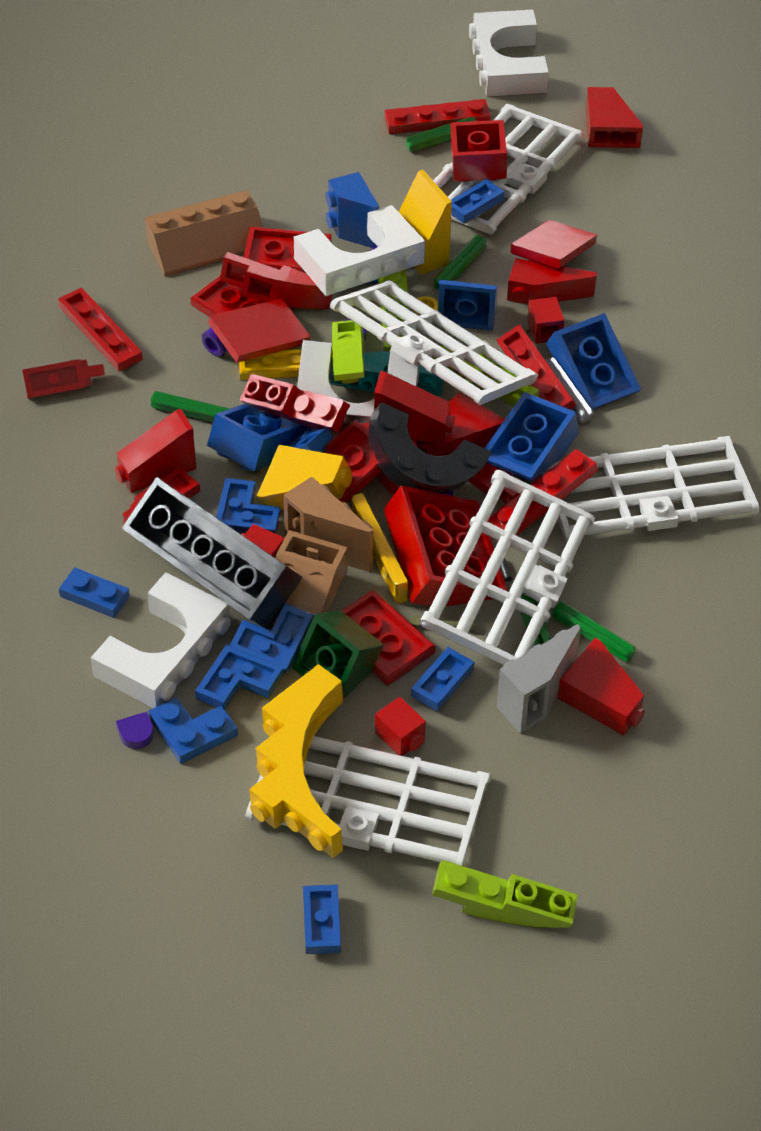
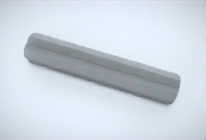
[545,357,594,423]

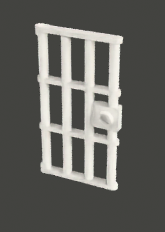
[433,104,584,235]
[330,280,538,405]
[541,436,759,541]
[419,470,595,665]
[245,736,491,866]

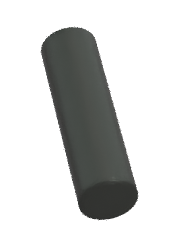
[500,558,512,582]

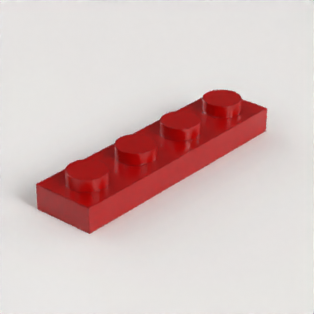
[384,99,491,134]
[58,287,143,372]
[496,324,576,410]
[487,449,598,536]

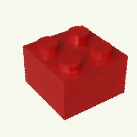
[450,120,507,182]

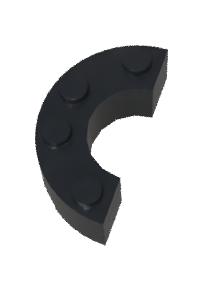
[368,402,492,494]

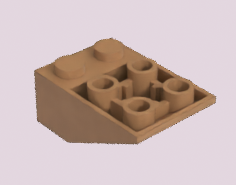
[283,477,374,572]
[270,530,347,628]

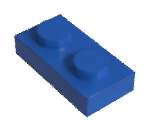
[451,179,505,224]
[59,567,130,618]
[411,647,475,711]
[303,884,341,954]

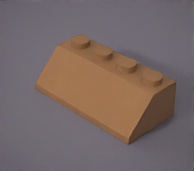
[145,190,263,276]

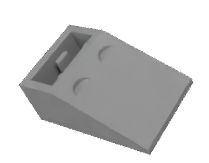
[497,624,581,734]

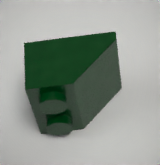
[292,610,384,699]

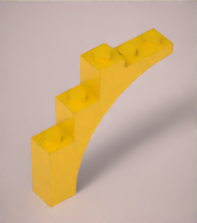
[249,664,343,858]

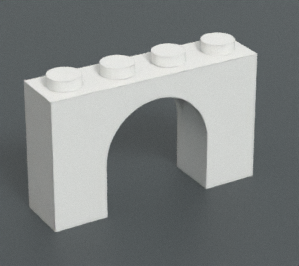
[469,10,549,97]
[294,205,425,296]
[297,340,420,424]
[91,572,231,708]

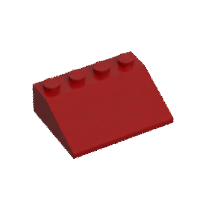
[384,486,508,607]

